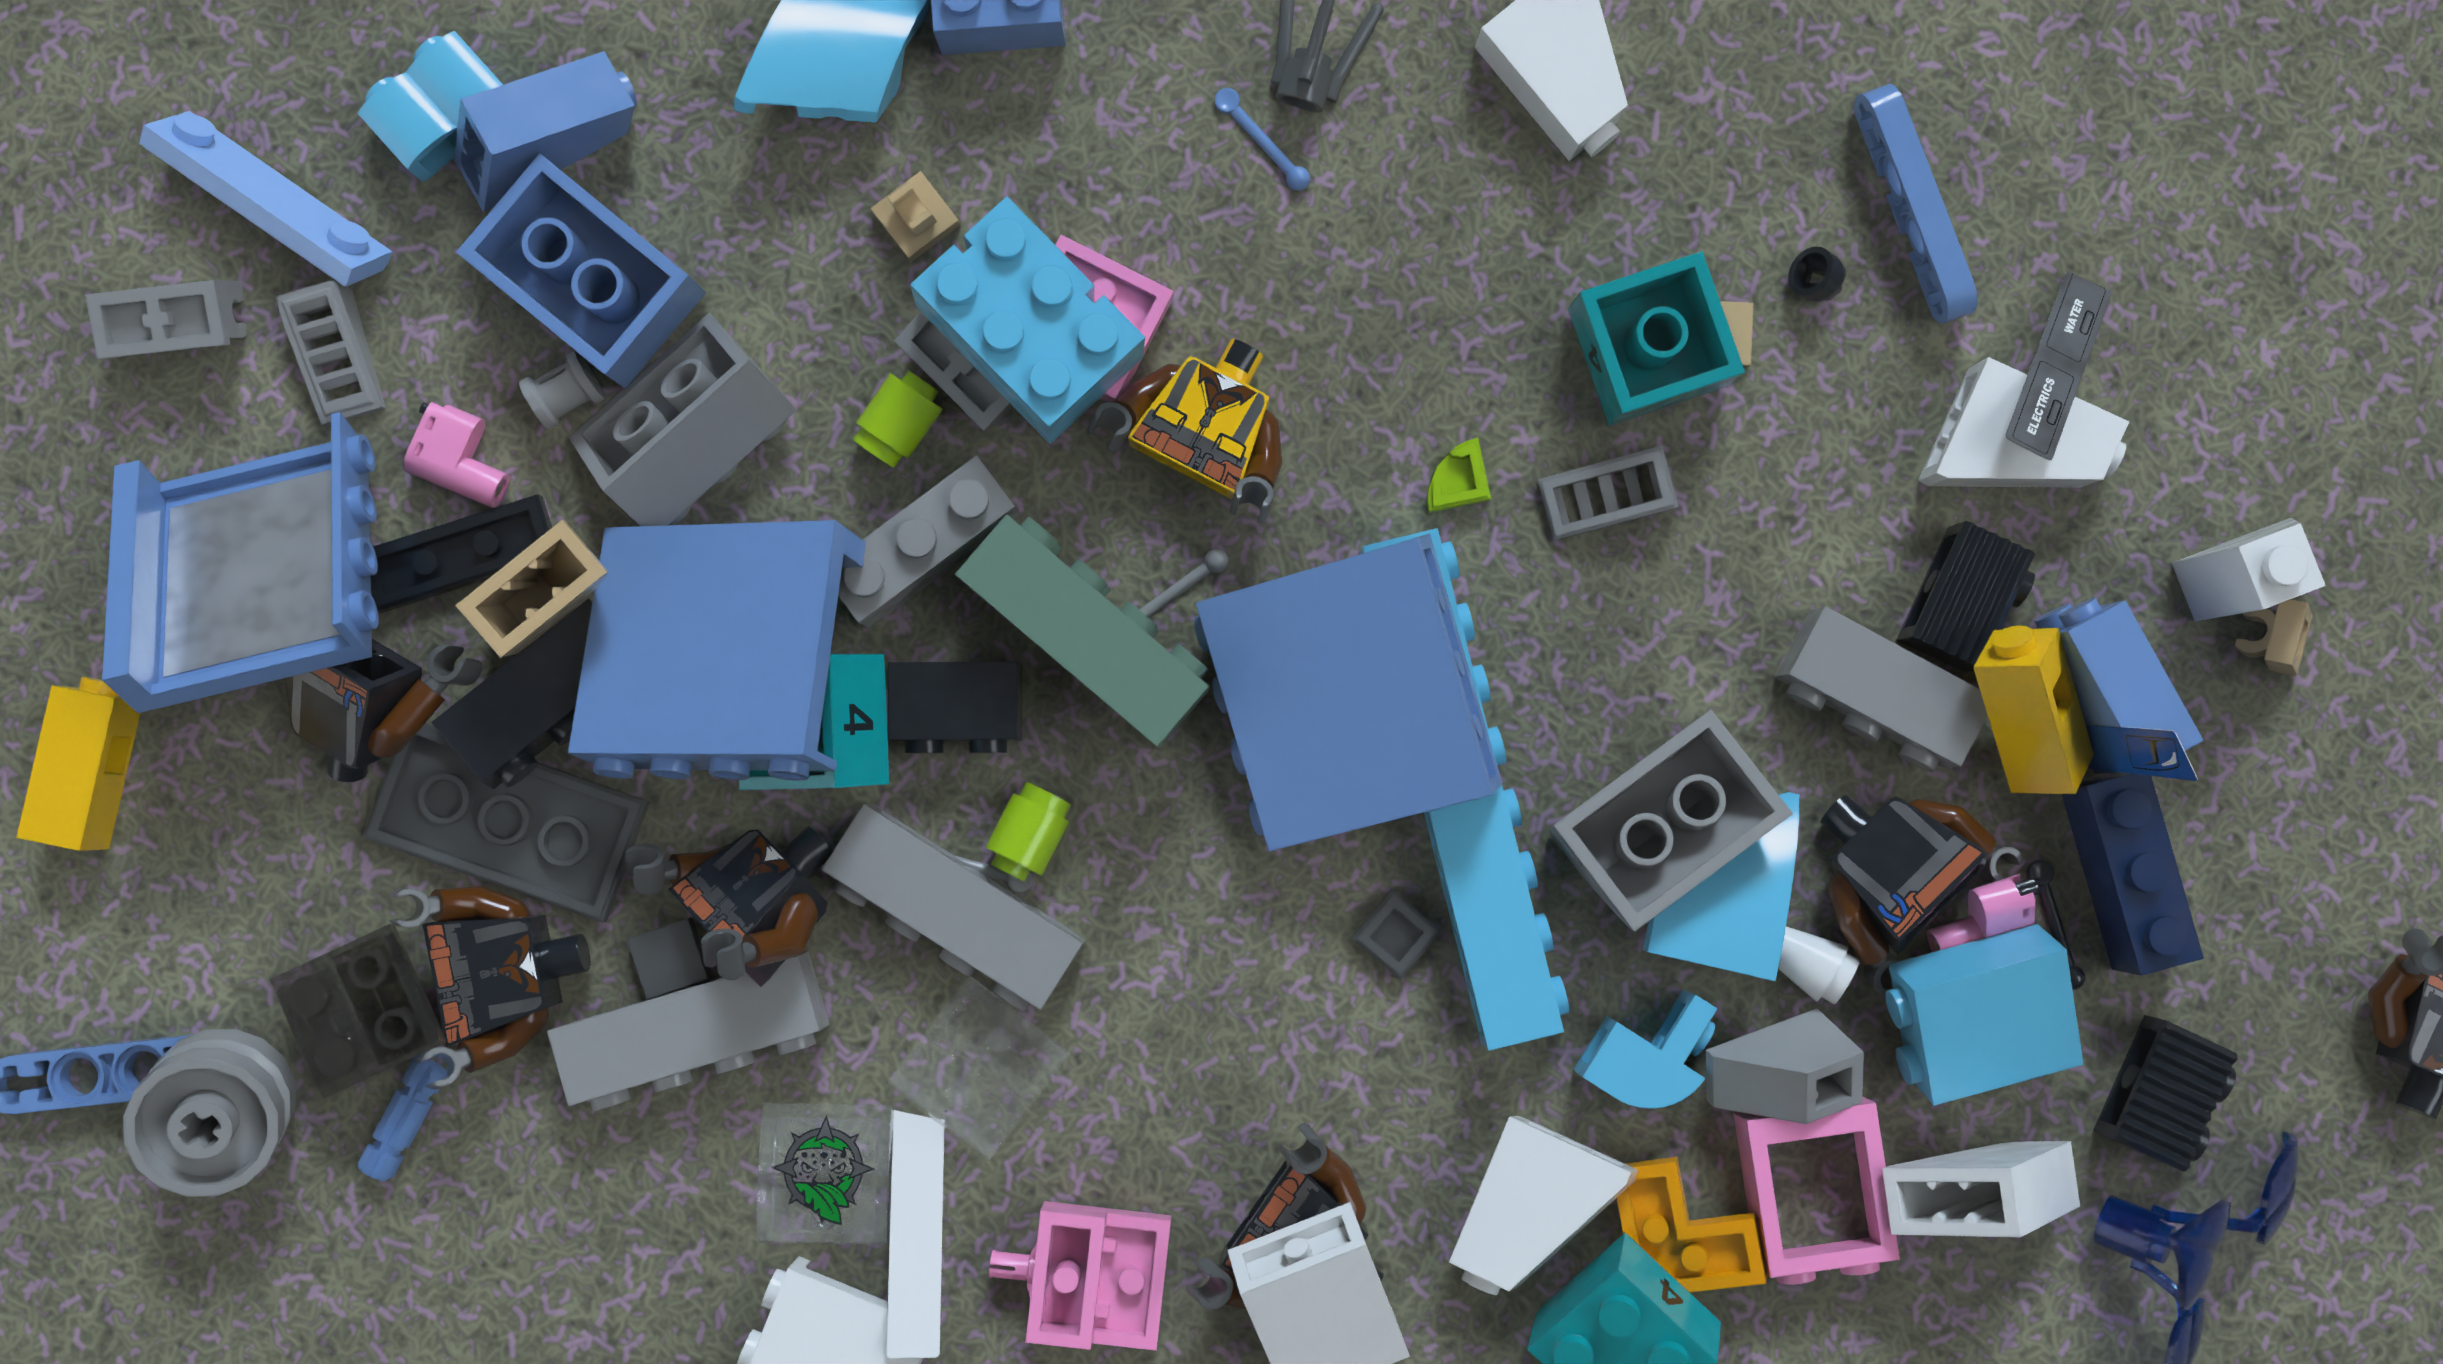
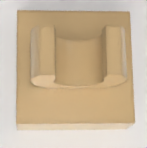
[871,171,961,262]
[2235,600,2313,676]

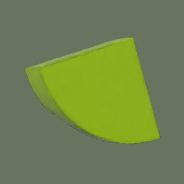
[1427,437,1491,513]

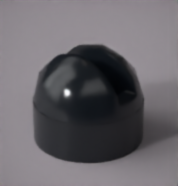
[1788,247,1846,302]

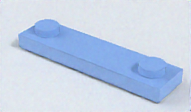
[139,111,393,287]

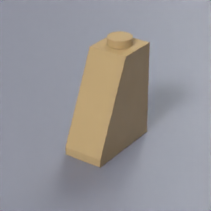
[455,520,609,658]

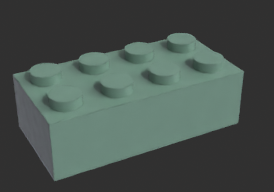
[955,514,1209,749]

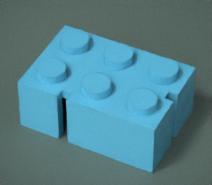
[910,196,1145,444]

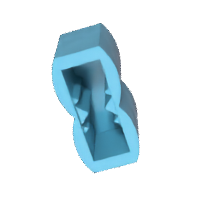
[357,31,503,182]

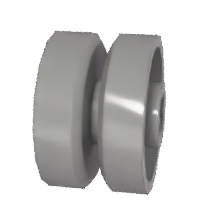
[123,1029,296,1197]

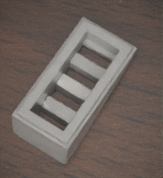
[276,280,386,426]
[1538,446,1680,540]

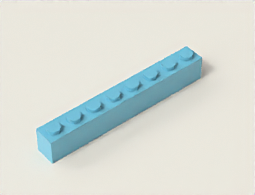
[1359,528,1569,1051]

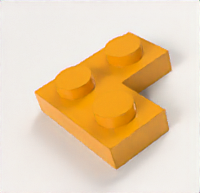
[1617,1157,1767,1292]

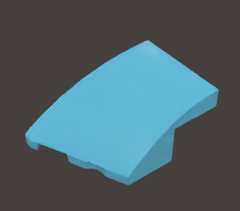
[734,0,930,123]
[1643,792,1800,981]

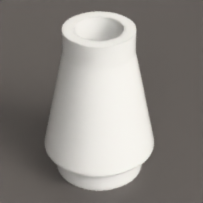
[1778,926,1860,1004]

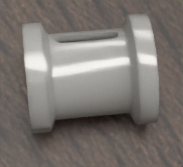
[519,350,606,429]

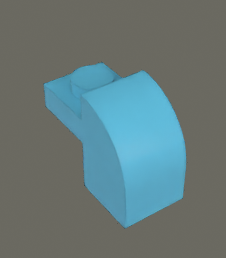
[1573,989,1718,1109]

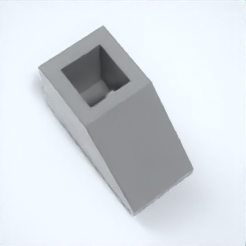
[1706,1008,1864,1124]

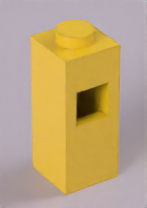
[1973,625,2094,794]
[16,677,140,851]

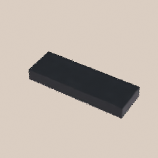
[371,494,552,614]

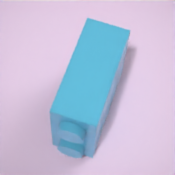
[1886,924,2084,1106]

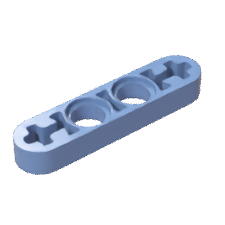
[1854,84,1978,324]
[0,1034,194,1114]

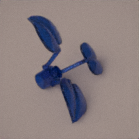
[2094,1131,2299,1364]

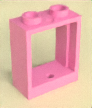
[1733,1096,1900,1285]

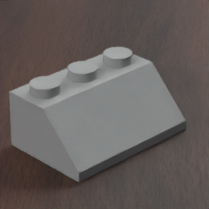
[569,312,797,526]
[1549,710,1793,932]

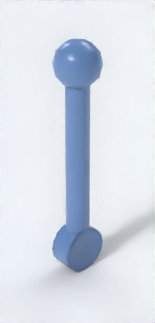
[1215,88,1311,191]

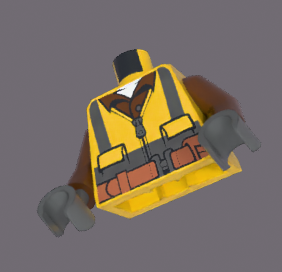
[1086,338,1282,523]

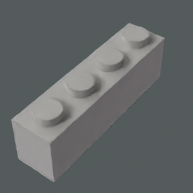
[822,804,1086,1011]
[547,951,830,1111]

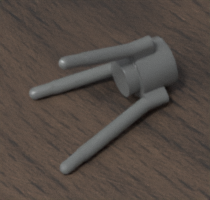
[1270,0,1384,113]

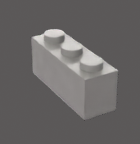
[838,455,1022,628]
[1775,606,1988,772]

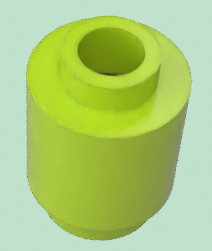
[852,370,943,468]
[985,782,1071,882]

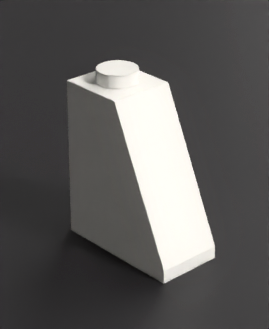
[1475,0,1628,161]
[1918,357,2129,488]
[2172,518,2326,621]
[1449,1116,1639,1295]
[1882,1141,2080,1237]

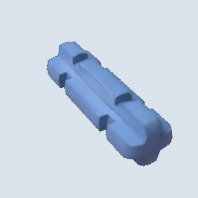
[358,1059,447,1181]

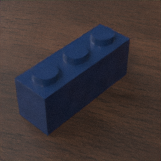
[2062,773,2204,976]

